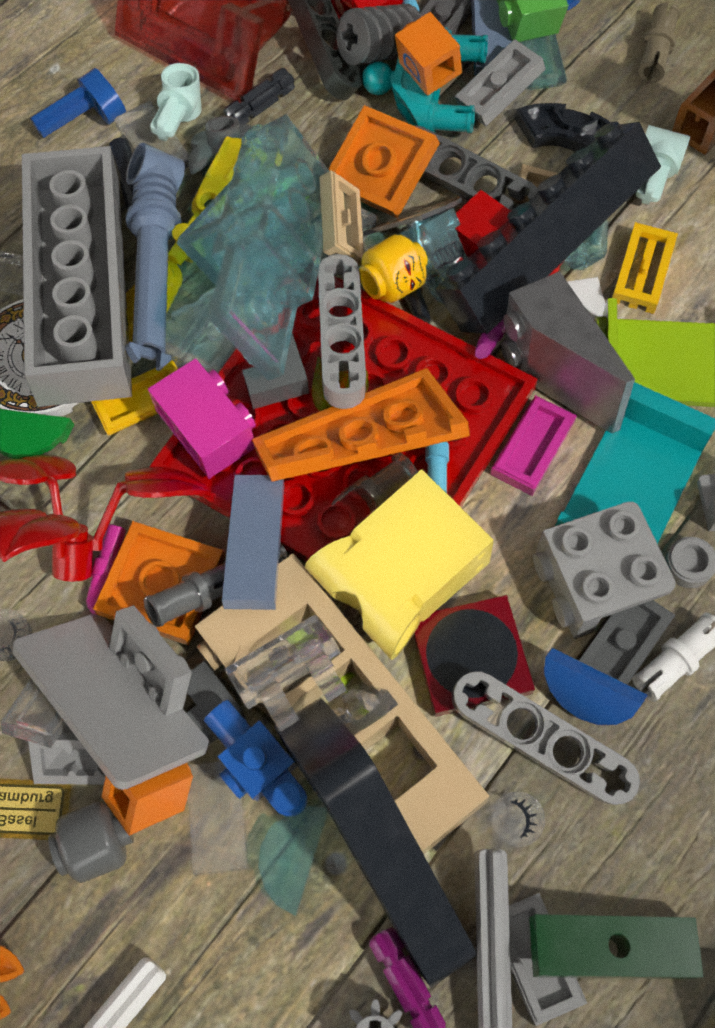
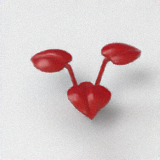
[0,455,212,582]

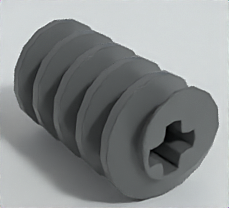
[337,4,422,65]

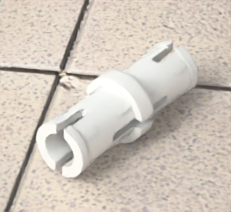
[632,612,715,702]

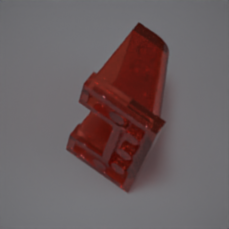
[114,0,291,102]

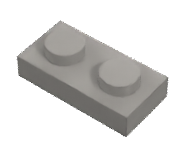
[455,39,546,127]

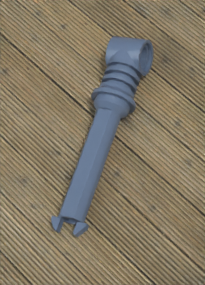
[125,142,185,371]

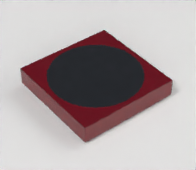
[413,595,535,717]

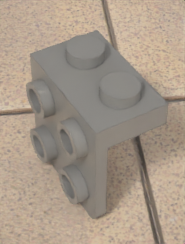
[533,502,676,639]

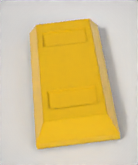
[91,360,178,436]

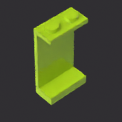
[594,298,715,407]

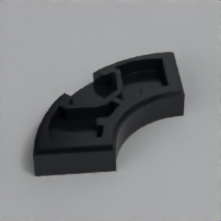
[514,103,611,152]

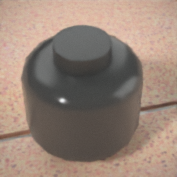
[48,801,134,883]

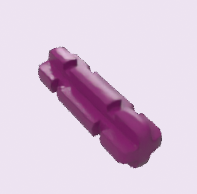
[369,927,446,1028]

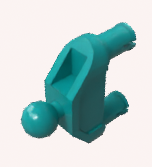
[362,27,488,134]

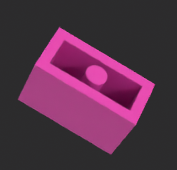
[148,358,256,479]

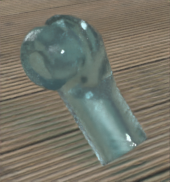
[565,220,608,270]

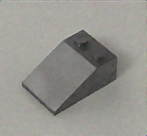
[501,271,635,434]

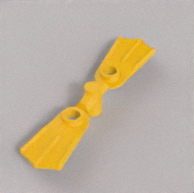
[126,136,271,342]

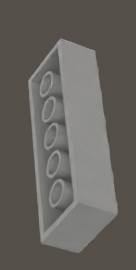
[22,146,132,407]

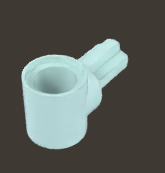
[150,63,202,141]
[635,125,690,205]

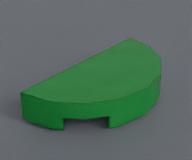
[0,409,74,459]

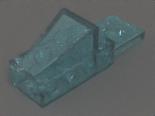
[177,114,329,381]

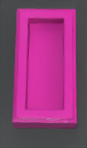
[490,395,577,496]

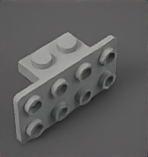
[12,605,209,790]

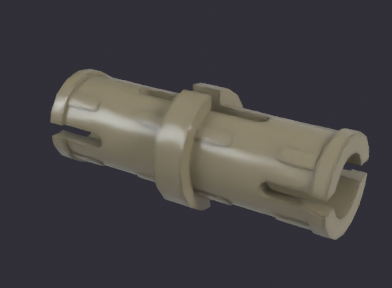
[638,2,680,82]

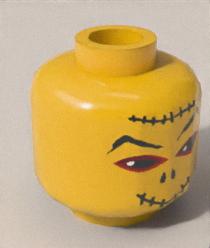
[359,234,428,303]

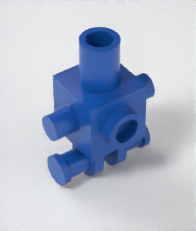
[204,700,307,817]

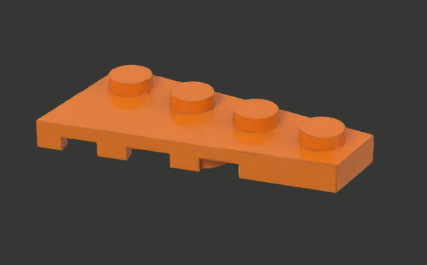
[252,368,470,482]

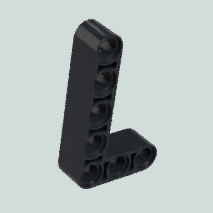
[274,697,477,988]

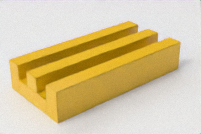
[612,222,678,314]

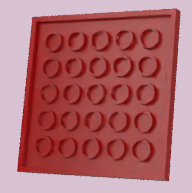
[149,259,538,562]

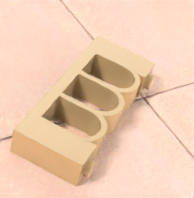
[195,553,489,856]

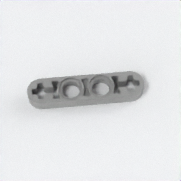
[318,254,366,409]
[452,672,640,805]

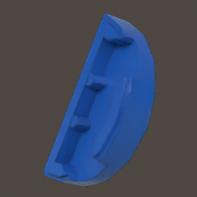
[544,648,648,725]

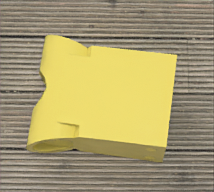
[305,469,494,660]

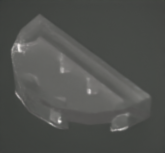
[333,683,398,734]

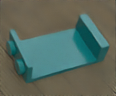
[555,382,715,544]

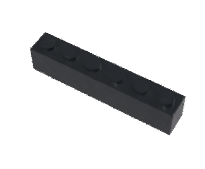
[435,121,661,334]

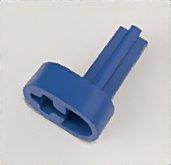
[30,68,127,138]

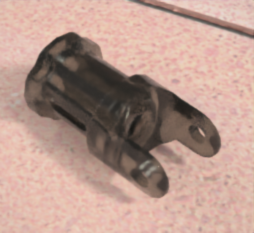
[331,452,418,532]

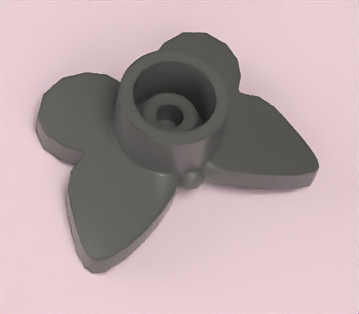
[188,116,269,174]

